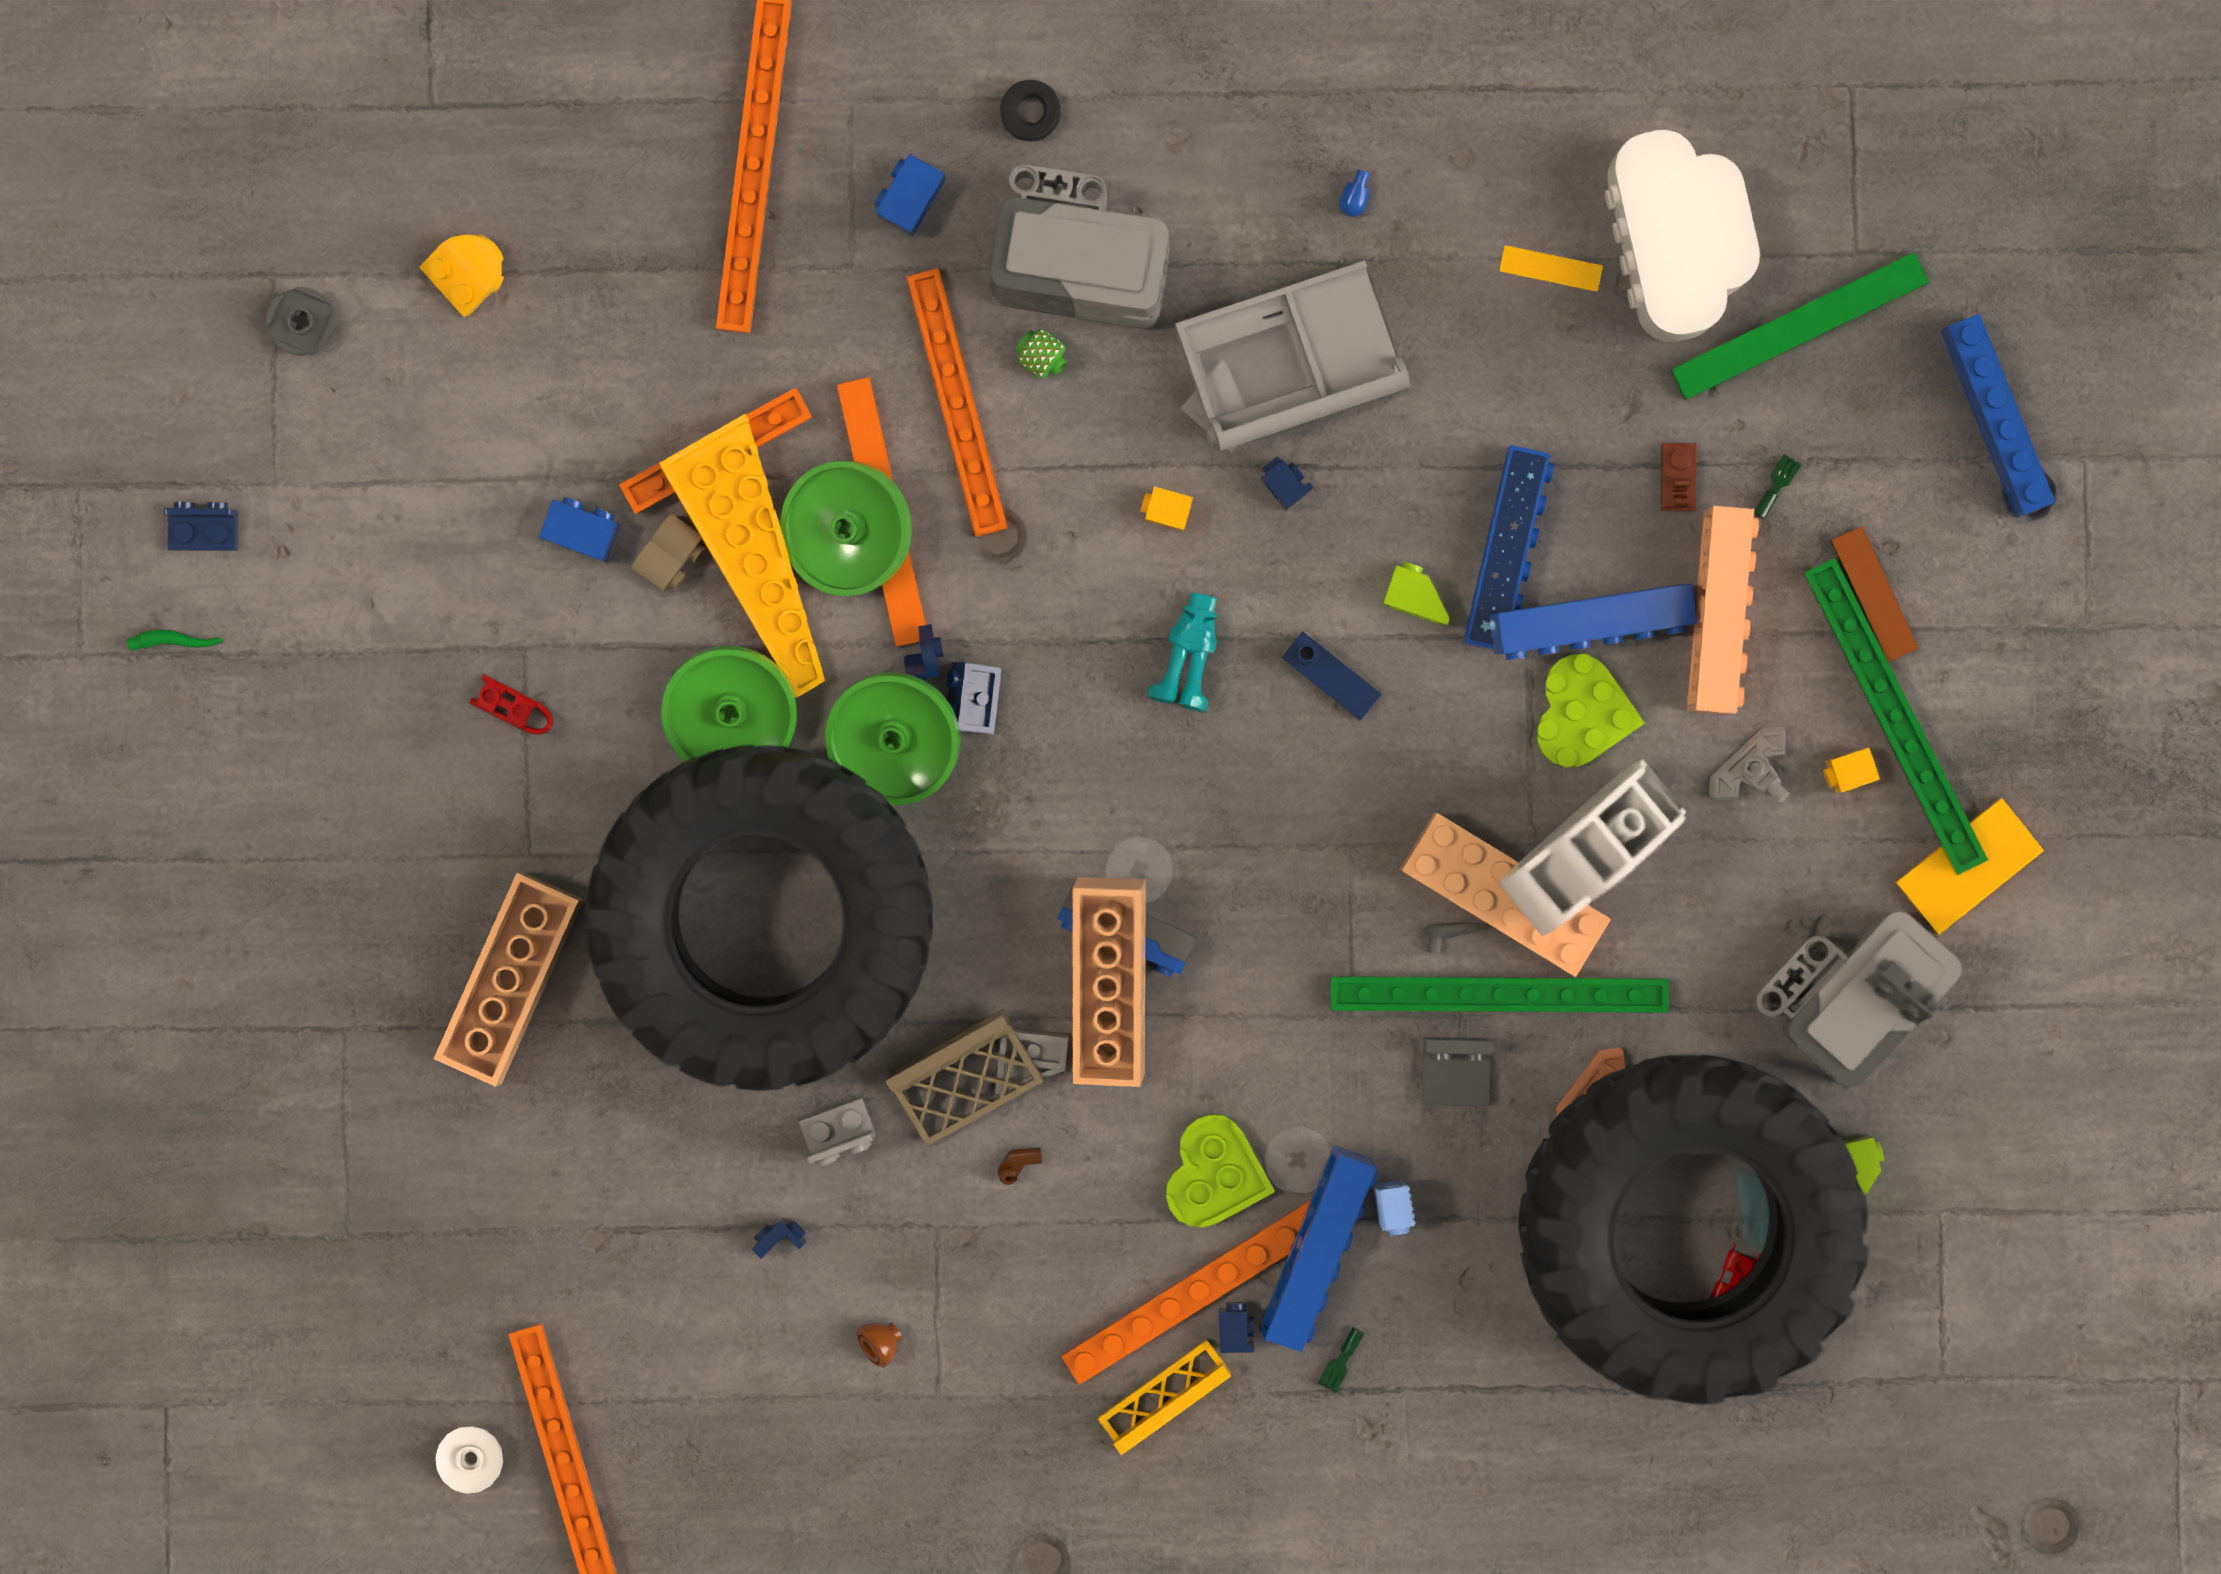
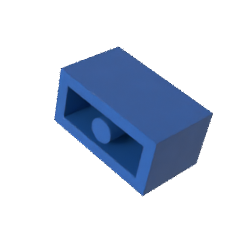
[874,154,946,237]
[539,497,620,563]

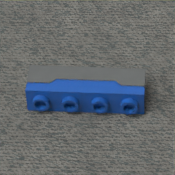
[1057,881,1197,977]

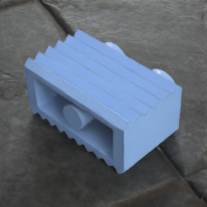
[1373,1179,1416,1235]

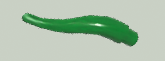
[127,629,223,651]

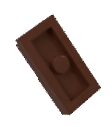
[1661,443,1697,511]

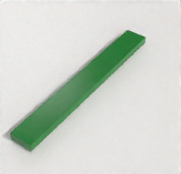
[1670,252,1929,400]

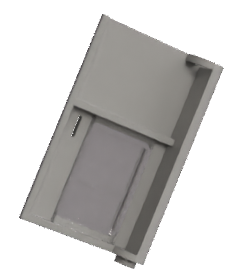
[1175,260,1410,451]

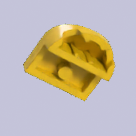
[419,234,504,317]

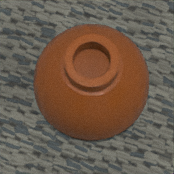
[857,1323,902,1368]

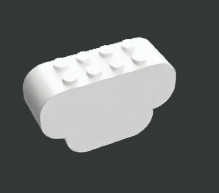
[1605,130,1760,342]
[1498,759,1686,936]

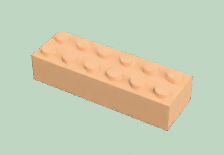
[1686,506,1759,715]
[1399,813,1611,977]
[434,872,584,1087]
[1073,877,1146,1087]

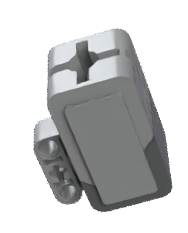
[990,165,1170,328]
[1755,912,1962,1090]

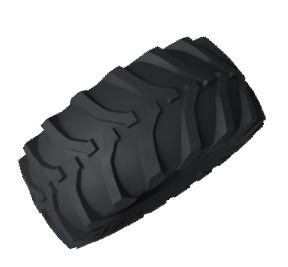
[586,744,933,1091]
[1518,1055,1869,1405]

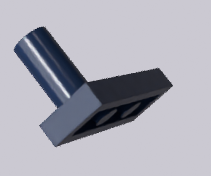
[1281,631,1381,720]

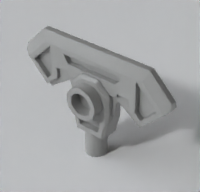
[1709,727,1789,802]

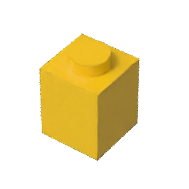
[1140,486,1193,532]
[1823,748,1880,793]

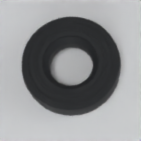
[1000,80,1061,142]

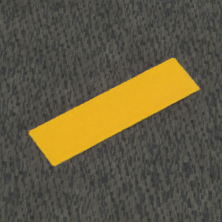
[1499,245,1603,292]

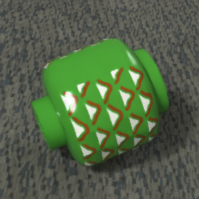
[1015,329,1067,379]

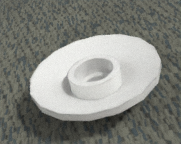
[436,1426,503,1494]

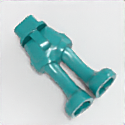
[1146,592,1218,713]

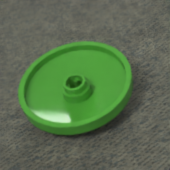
[780,460,912,596]
[661,646,798,762]
[825,672,961,805]

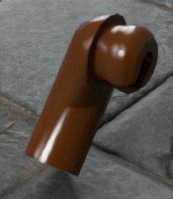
[998,1147,1042,1185]

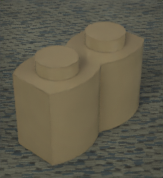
[631,513,706,593]

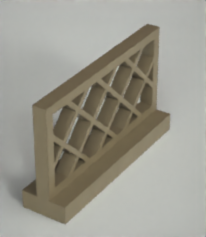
[885,1008,1044,1146]

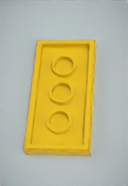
[1895,798,2044,935]

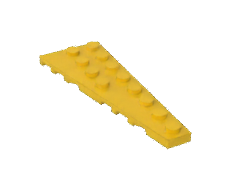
[658,414,825,698]

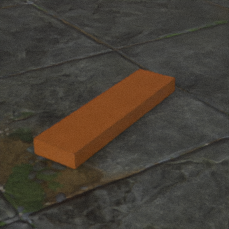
[1830,526,1919,662]

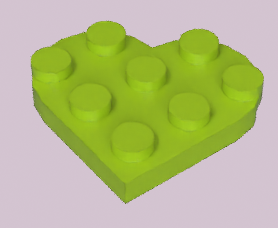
[1536,653,1645,768]
[1166,1114,1275,1228]

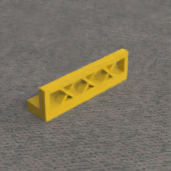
[1098,1339,1231,1455]

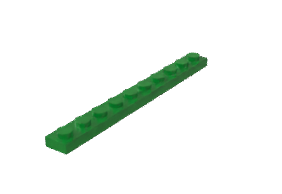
[1803,558,1988,875]
[1330,976,1669,1013]

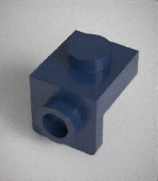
[904,624,944,680]
[752,1217,807,1259]

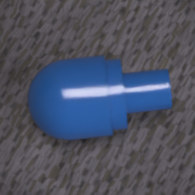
[1339,169,1370,217]

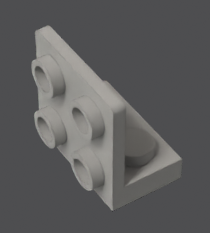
[799,1097,876,1167]

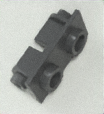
[1864,958,1938,1025]

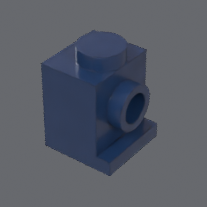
[1261,456,1313,511]
[1219,1302,1254,1353]

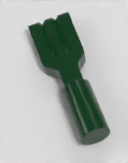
[1754,454,1801,519]
[1318,1327,1364,1393]

